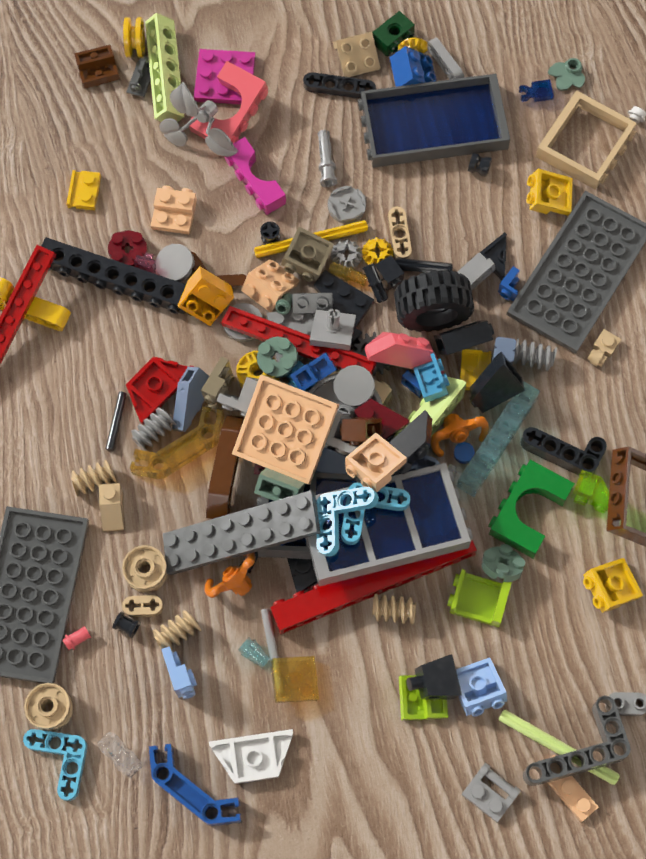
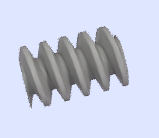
[514,338,557,371]
[131,408,176,453]

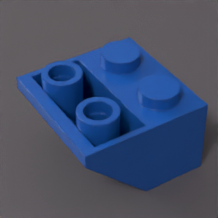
[390,46,437,87]

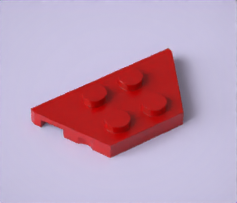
[126,356,194,425]

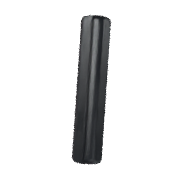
[395,258,453,273]

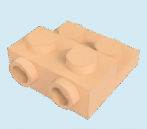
[151,186,197,235]
[345,433,407,493]

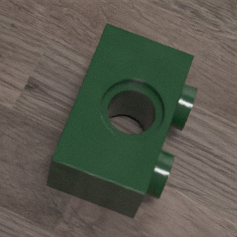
[372,11,415,57]

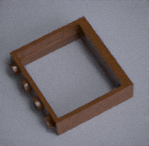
[606,446,646,547]

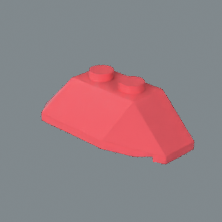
[364,332,444,374]

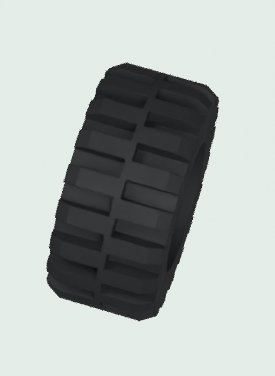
[394,270,474,332]

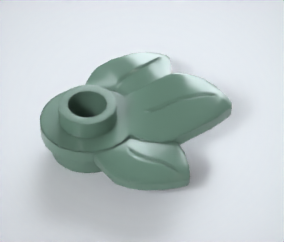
[548,58,585,91]

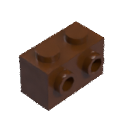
[340,417,382,445]

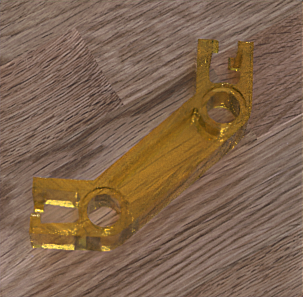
[130,407,224,479]

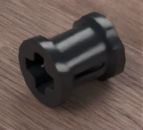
[112,612,141,638]

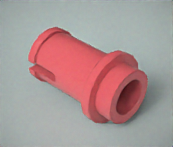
[62,626,91,650]

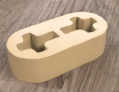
[122,595,164,617]

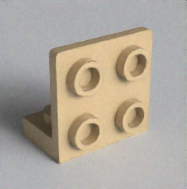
[333,32,380,77]

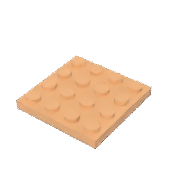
[232,375,340,484]

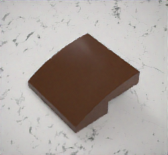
[74,45,120,89]

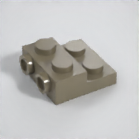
[281,227,334,282]
[201,356,234,413]

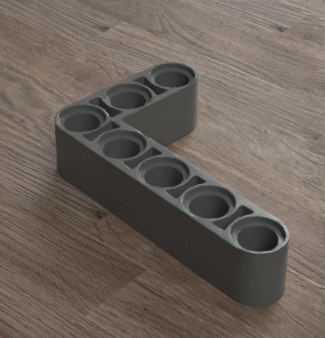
[523,696,631,786]

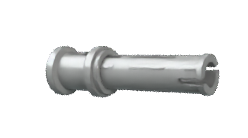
[318,130,337,187]

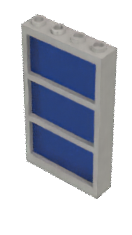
[306,463,473,586]

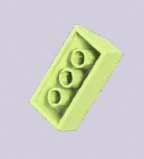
[395,377,466,438]

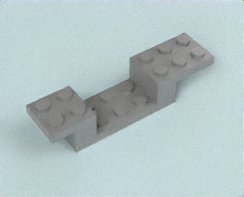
[217,377,360,456]

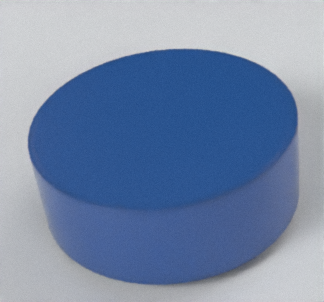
[454,442,475,464]

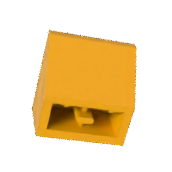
[178,266,234,326]

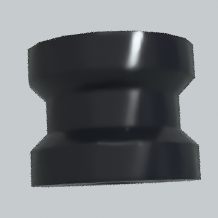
[260,222,280,245]

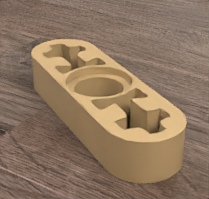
[388,207,412,259]

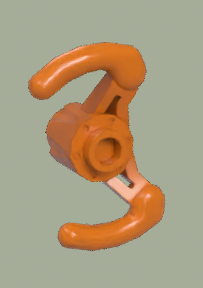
[431,413,489,457]
[205,552,255,598]

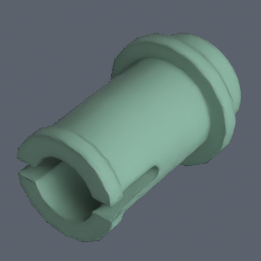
[275,293,293,314]

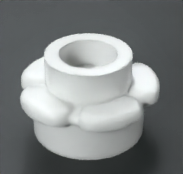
[628,106,646,124]

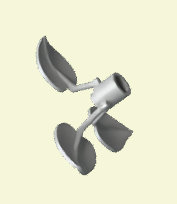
[159,82,239,156]

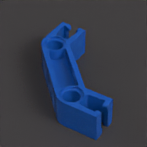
[149,744,242,826]

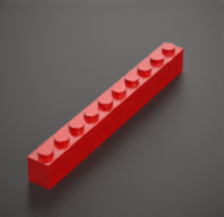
[270,528,477,635]

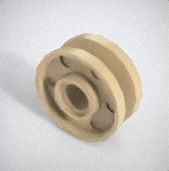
[122,545,168,593]
[24,683,74,732]

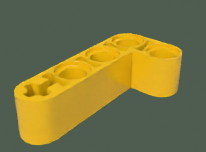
[0,277,71,331]

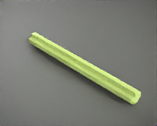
[499,710,620,785]

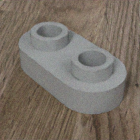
[605,692,646,716]

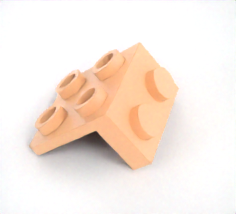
[241,260,299,312]

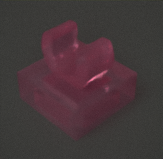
[134,252,156,274]

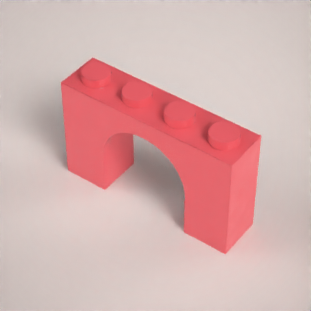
[188,61,268,143]

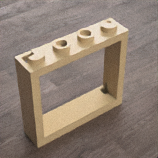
[536,91,637,190]

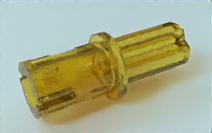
[329,262,367,286]

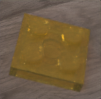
[271,656,319,703]

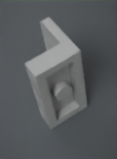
[458,253,496,290]

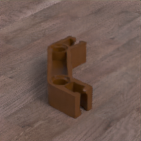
[206,415,245,519]

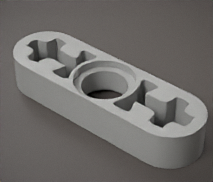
[427,38,464,80]

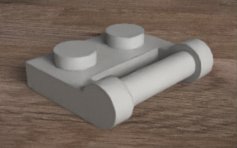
[461,762,521,823]

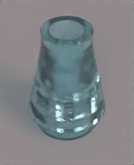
[238,637,270,668]

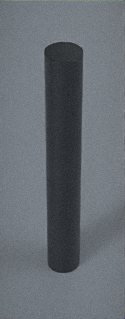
[105,391,127,451]

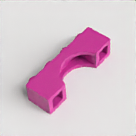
[225,137,286,215]

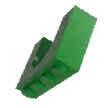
[488,459,575,559]

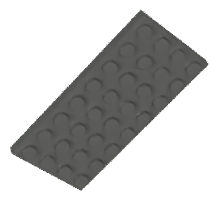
[506,191,646,354]
[0,506,89,684]

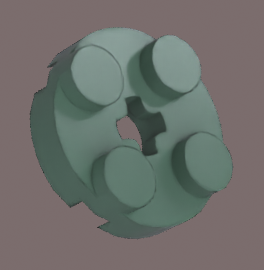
[257,337,298,378]
[482,544,526,582]

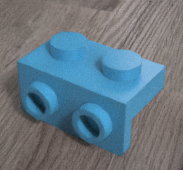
[413,353,450,403]

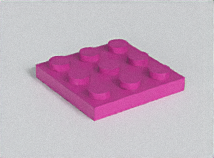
[194,49,256,104]

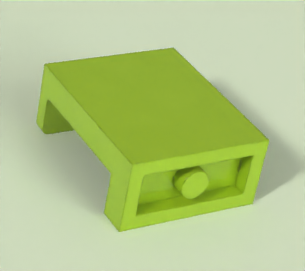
[447,569,512,628]

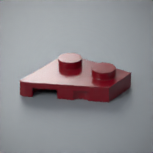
[354,399,411,440]

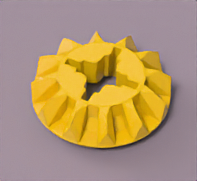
[398,38,428,54]
[362,237,393,264]

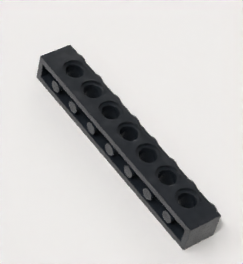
[41,237,186,315]

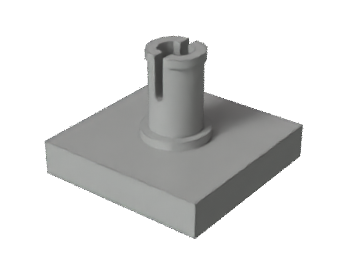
[310,309,356,350]

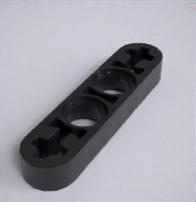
[303,72,376,99]

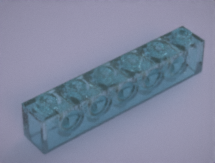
[457,381,540,497]

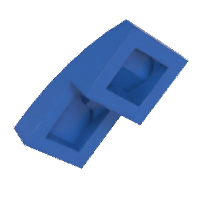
[290,352,338,390]

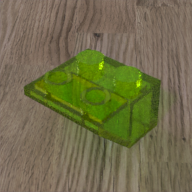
[570,470,609,514]

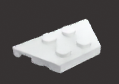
[209,729,293,784]

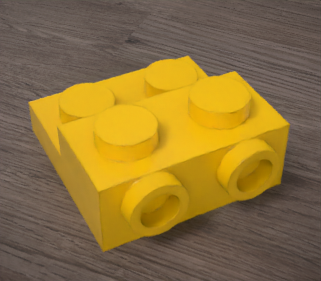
[526,168,573,216]
[583,558,643,613]

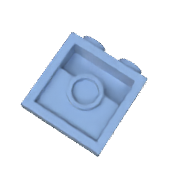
[161,646,197,699]
[456,658,507,717]

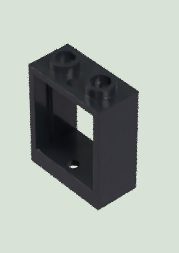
[433,320,494,355]

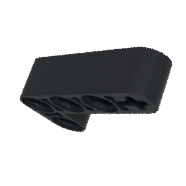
[520,427,607,478]

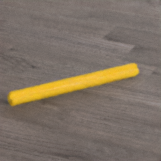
[254,220,368,258]

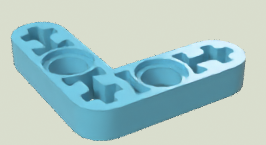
[341,483,410,545]
[316,487,379,557]
[23,729,87,801]

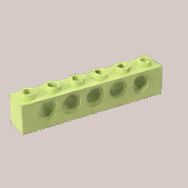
[145,13,184,122]

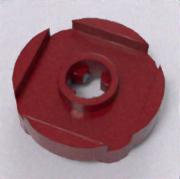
[108,230,148,267]

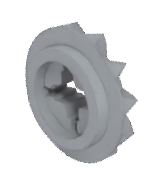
[331,239,362,269]

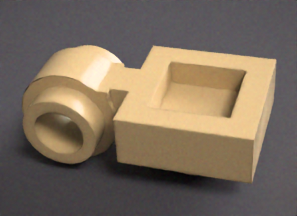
[587,329,621,367]

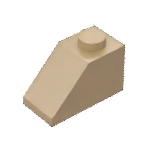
[99,483,124,532]

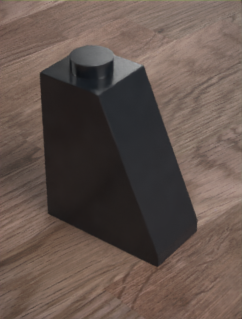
[469,352,525,413]

